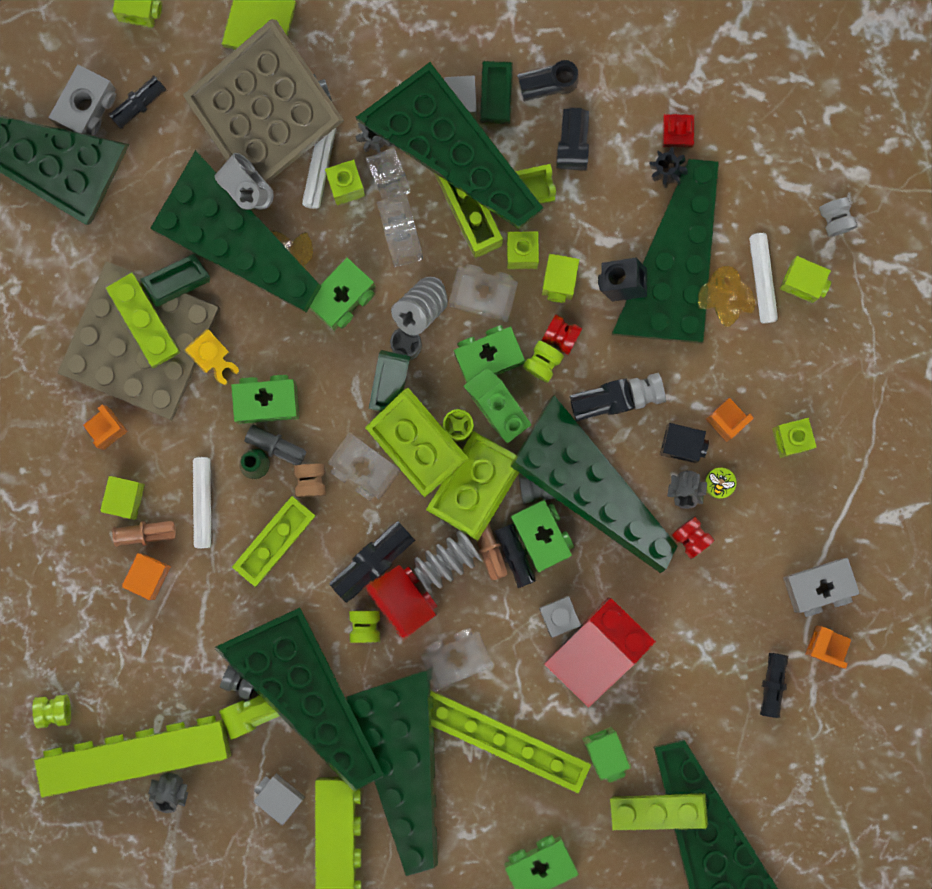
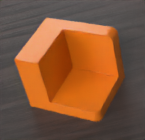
[706,398,754,442]
[83,404,128,450]
[122,553,171,600]
[805,626,851,669]

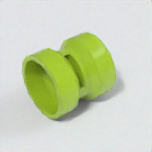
[522,341,564,383]
[443,409,474,442]
[349,611,381,643]
[32,694,71,729]

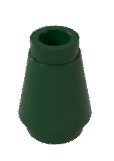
[239,449,270,479]

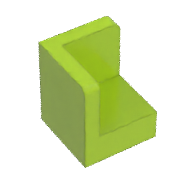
[101,476,145,520]

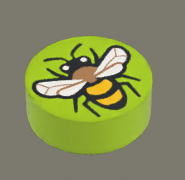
[704,467,736,499]

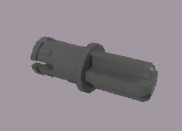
[244,424,306,465]

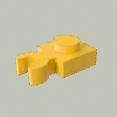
[184,329,239,385]

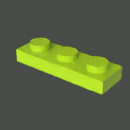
[106,273,180,368]
[232,496,316,587]
[610,794,708,830]

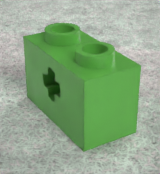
[309,258,376,331]
[454,325,525,383]
[463,367,532,443]
[231,375,299,424]
[510,500,574,572]
[583,727,631,782]
[504,835,579,889]

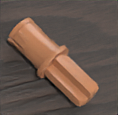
[112,521,176,547]
[476,524,507,580]

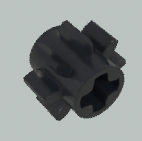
[649,148,688,188]

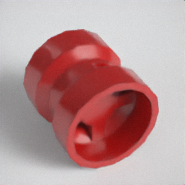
[541,314,583,355]
[671,516,715,559]

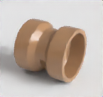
[294,464,326,497]

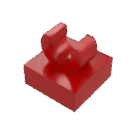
[662,114,694,147]

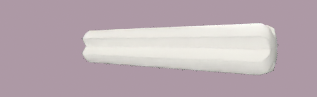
[302,127,337,209]
[750,233,778,323]
[193,457,212,549]

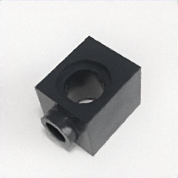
[598,258,647,302]
[660,423,709,464]

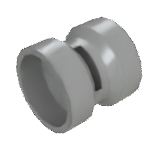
[819,197,858,237]
[628,373,666,410]

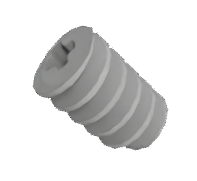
[391,277,448,335]
[414,530,483,594]

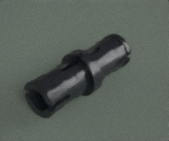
[108,75,167,130]
[495,524,536,588]
[760,653,789,718]

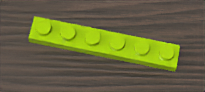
[430,690,591,794]

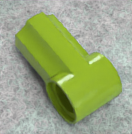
[219,695,280,740]

